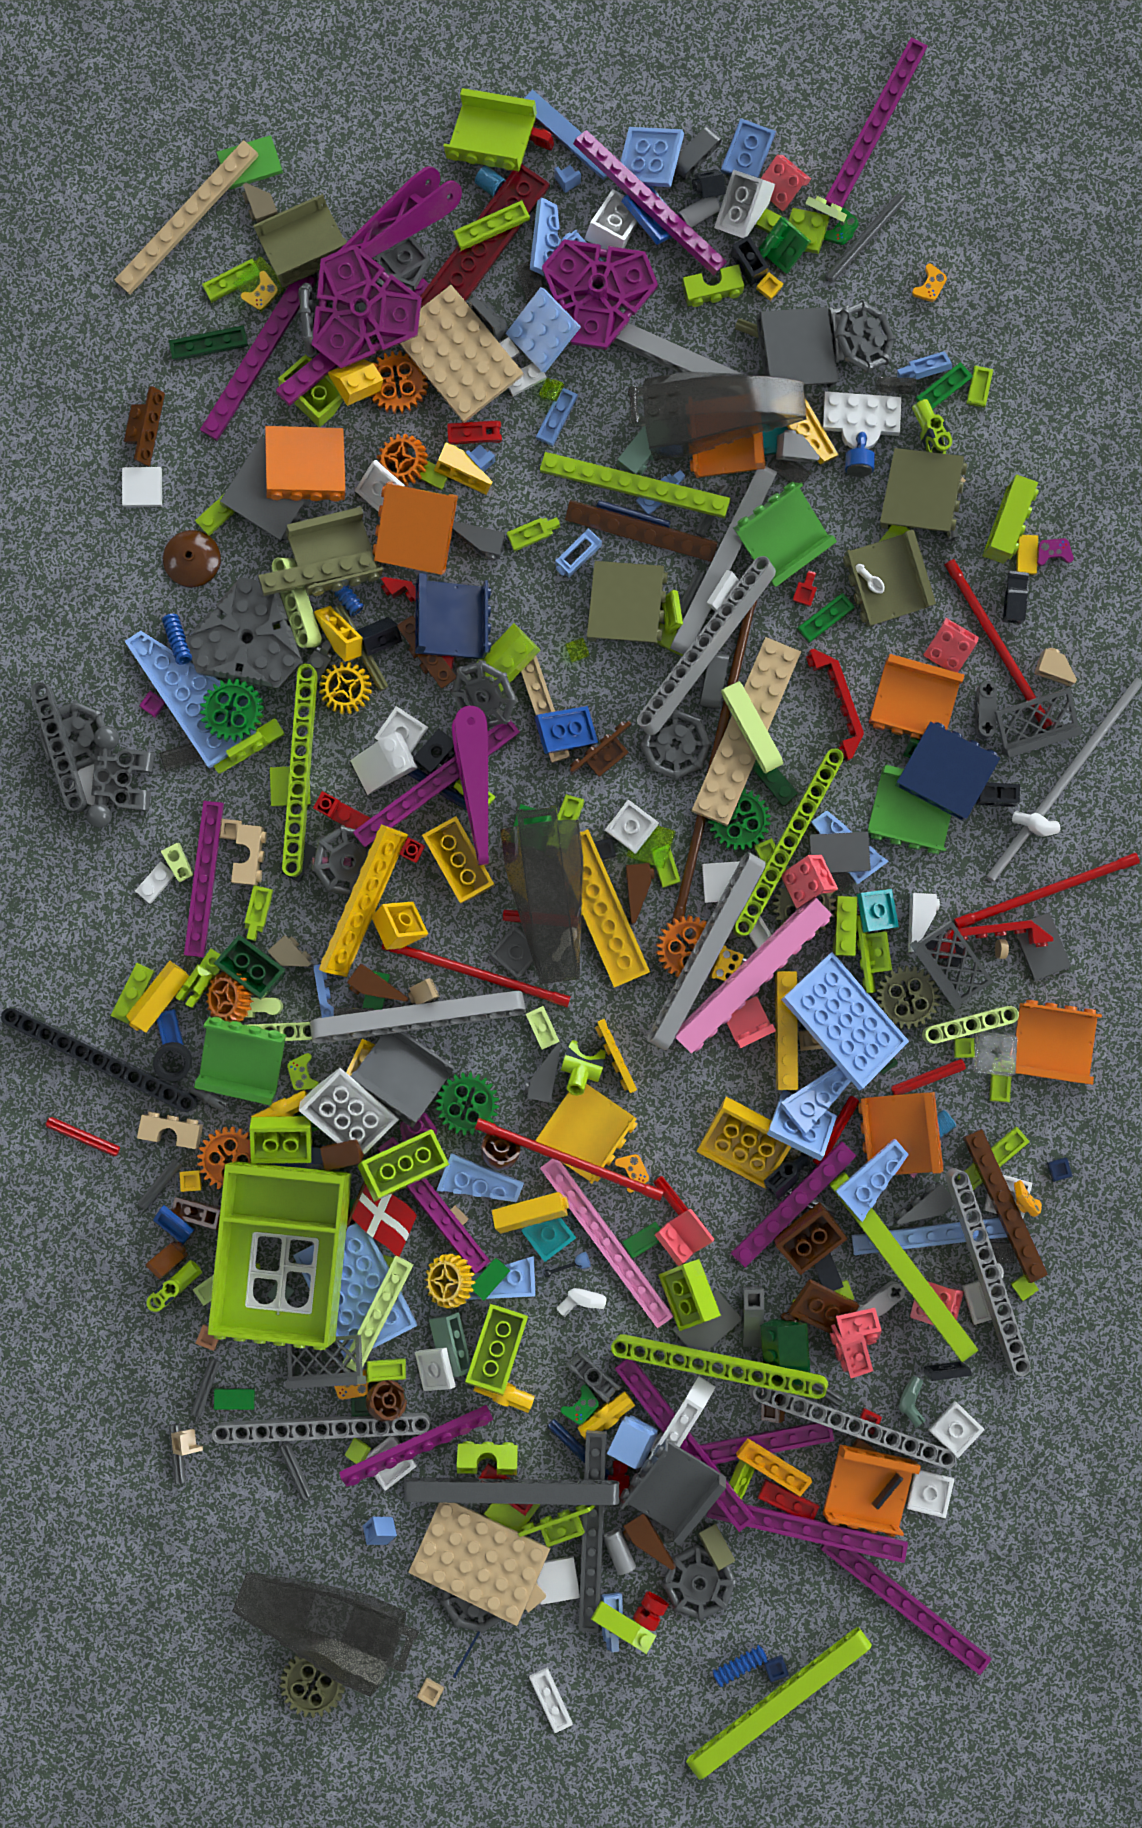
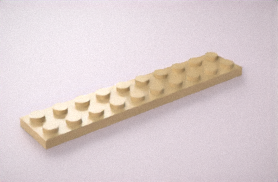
[691,637,801,826]

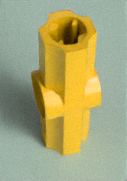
[251,1090,308,1117]
[473,1382,535,1413]
[577,1391,635,1440]

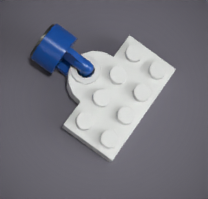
[822,391,901,477]

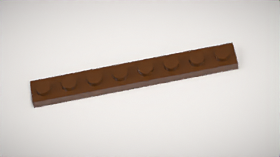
[565,500,718,562]
[963,1129,1048,1283]

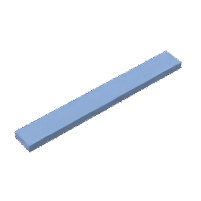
[851,1217,1007,1255]

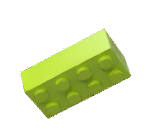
[982,474,1039,564]
[357,1129,449,1202]
[465,1304,528,1396]

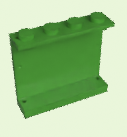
[733,482,837,587]
[867,765,951,855]
[194,1017,286,1106]

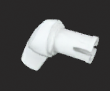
[1012,811,1060,837]
[557,1288,606,1317]

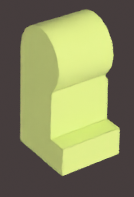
[161,843,194,882]
[246,998,283,1018]

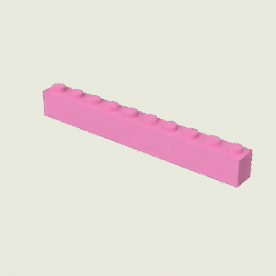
[675,898,832,1054]

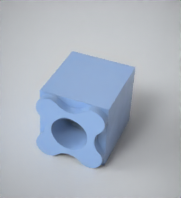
[607,1415,658,1469]

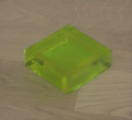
[538,378,564,402]
[565,638,590,663]

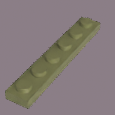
[258,551,377,596]

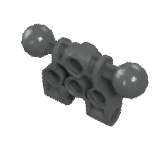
[86,726,154,828]

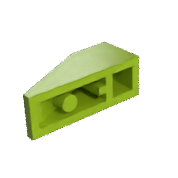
[591,1601,656,1654]

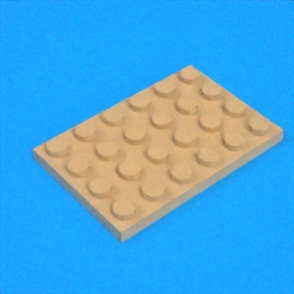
[400,285,524,423]
[408,1503,551,1626]

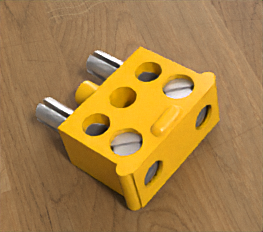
[709,945,747,982]

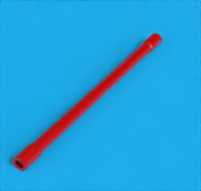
[944,559,1053,729]
[954,853,1140,929]
[381,944,571,1007]
[475,1118,664,1202]

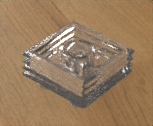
[974,1032,1017,1077]

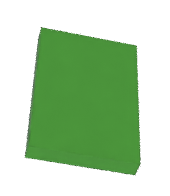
[217,135,283,190]

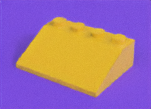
[696,1096,791,1189]

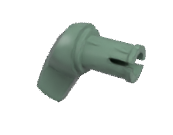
[899,1376,926,1428]

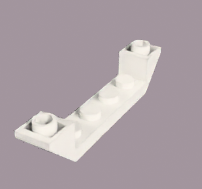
[638,1376,716,1474]

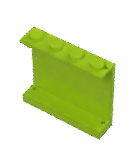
[443,88,537,171]

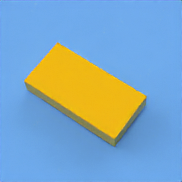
[1016,535,1038,575]

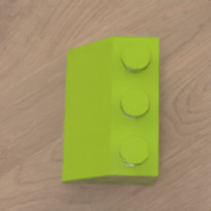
[278,354,343,427]
[476,623,541,692]
[249,1116,312,1164]
[658,1259,721,1331]

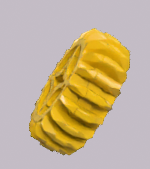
[319,662,372,714]
[424,1254,476,1308]

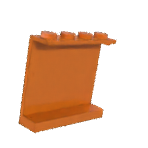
[686,388,765,478]
[265,426,345,502]
[372,482,458,575]
[869,654,965,740]
[1012,1000,1102,1085]
[858,1092,944,1175]
[823,1444,921,1537]

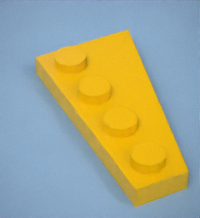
[768,390,838,465]
[595,1019,637,1093]

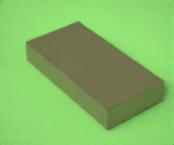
[698,1524,736,1571]

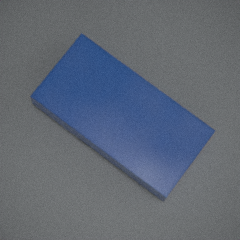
[156,1009,184,1045]
[153,1205,194,1245]

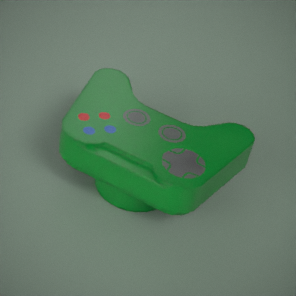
[824,208,859,245]
[561,1385,599,1425]

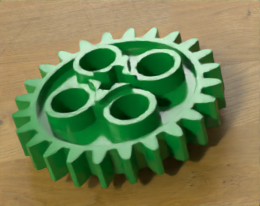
[200,679,264,742]
[708,788,771,851]
[436,1071,500,1136]

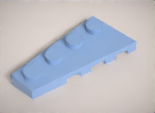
[530,197,561,276]
[810,811,889,885]
[780,1065,851,1136]
[835,1139,909,1222]
[436,1153,524,1202]
[466,1256,535,1300]

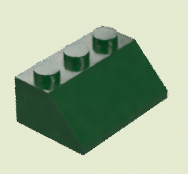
[214,935,286,1000]
[760,1319,810,1385]

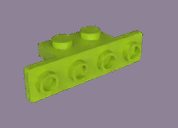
[214,719,285,774]
[856,915,892,993]
[518,1505,595,1547]

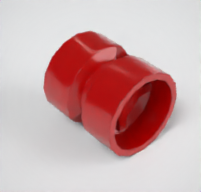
[633,1591,669,1631]

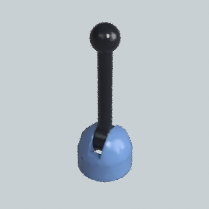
[544,1252,591,1277]

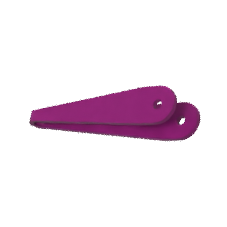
[339,166,462,258]
[451,706,489,866]

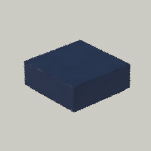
[1047,1157,1073,1182]
[763,1655,789,1683]

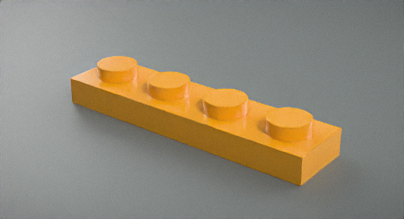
[736,1438,812,1497]

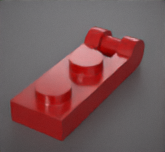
[447,421,502,445]

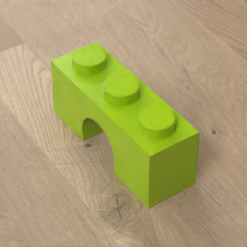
[682,264,744,307]
[833,896,857,957]
[457,1441,518,1475]

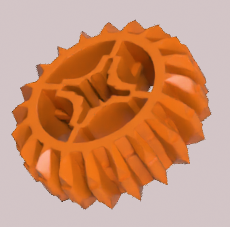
[377,434,428,486]
[206,972,254,1022]

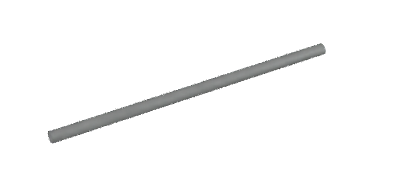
[986,678,1142,882]

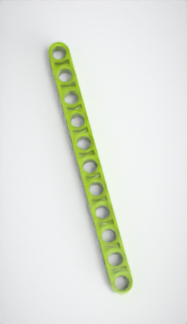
[282,664,318,877]
[733,749,844,937]
[829,1172,978,1363]
[611,1334,828,1399]
[686,1627,872,1780]

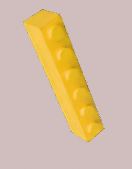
[775,971,798,1090]

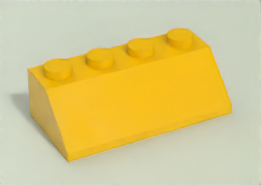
[422,816,495,904]

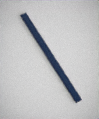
[453,1631,480,1678]

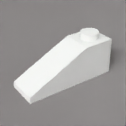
[908,893,940,953]

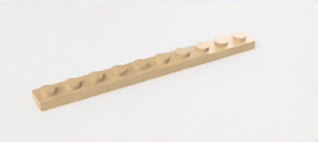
[114,140,259,295]

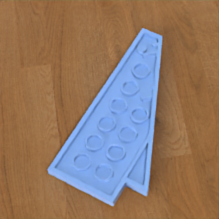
[125,631,263,768]

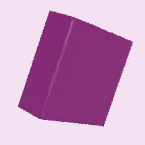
[139,691,166,718]

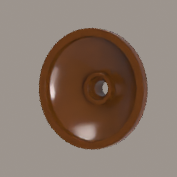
[163,530,221,588]

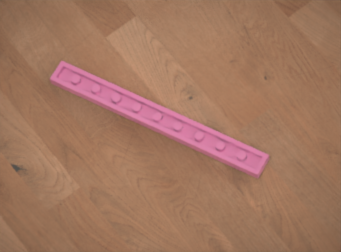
[540,1158,673,1328]

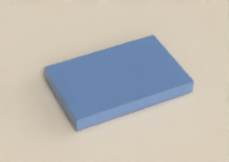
[720,118,776,178]

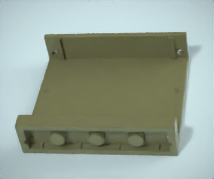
[253,194,347,288]
[880,448,968,537]
[286,507,383,596]
[843,529,936,627]
[587,561,668,646]

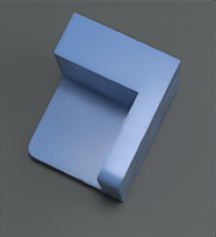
[555,165,581,193]
[465,445,496,472]
[363,1517,397,1545]

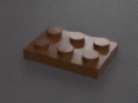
[788,1279,860,1334]

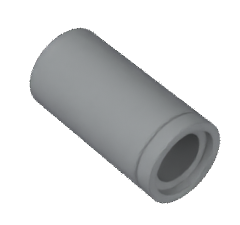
[678,196,720,228]
[603,1528,636,1575]

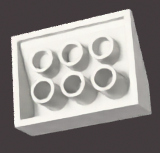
[299,1068,399,1154]

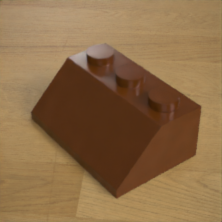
[774,1202,847,1275]

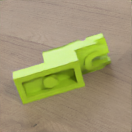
[176,948,221,1008]

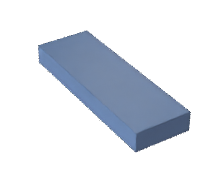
[536,387,578,447]

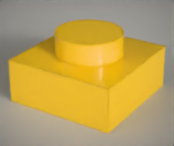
[756,272,783,301]
[179,1170,202,1192]

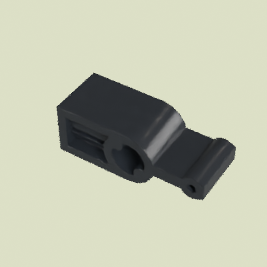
[1002,571,1029,624]
[764,1152,810,1200]

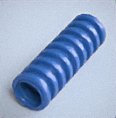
[331,585,364,616]
[162,614,192,665]
[713,1645,767,1687]

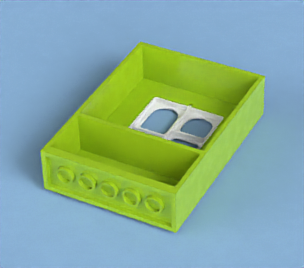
[208,1161,352,1350]

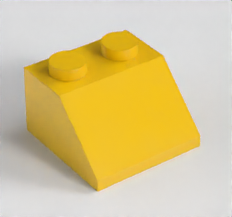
[328,359,383,406]
[371,902,428,950]

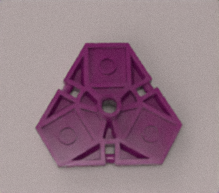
[542,239,658,350]
[312,245,422,369]

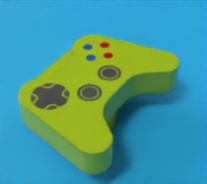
[287,1053,319,1090]

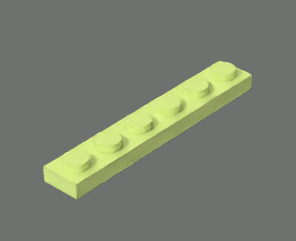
[343,1256,414,1371]

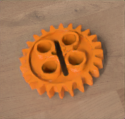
[370,350,429,414]
[656,915,707,977]
[197,1127,251,1189]

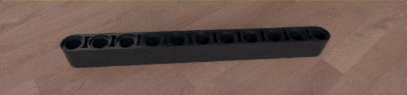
[1,1008,198,1112]

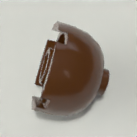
[481,1134,520,1170]
[366,1380,407,1422]

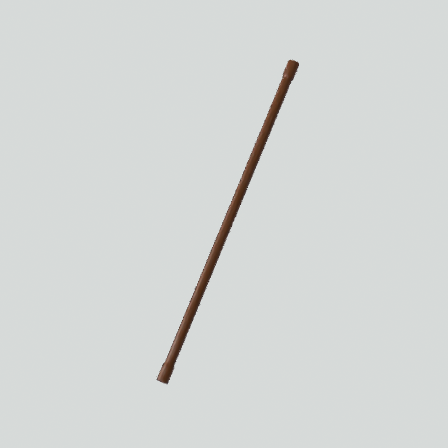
[671,599,758,925]

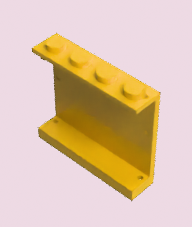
[535,1084,637,1184]

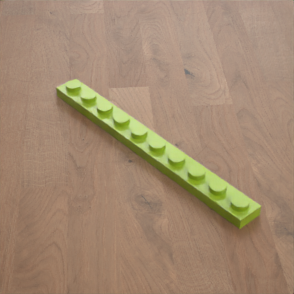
[540,452,730,518]

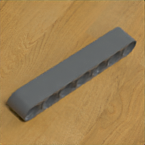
[31,682,87,813]

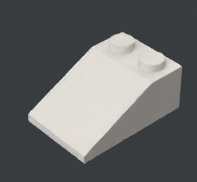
[714,170,775,238]
[585,189,638,250]
[350,732,418,795]

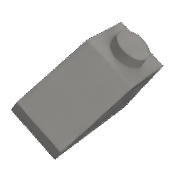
[776,430,819,463]

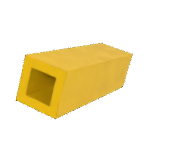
[126,961,189,1032]
[492,1192,569,1234]

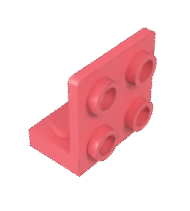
[761,155,811,211]
[924,618,979,673]
[781,855,838,908]
[727,996,776,1048]
[655,1209,714,1266]
[910,1281,964,1325]
[836,1308,881,1345]
[830,1324,873,1378]

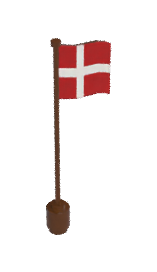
[346,1181,417,1257]

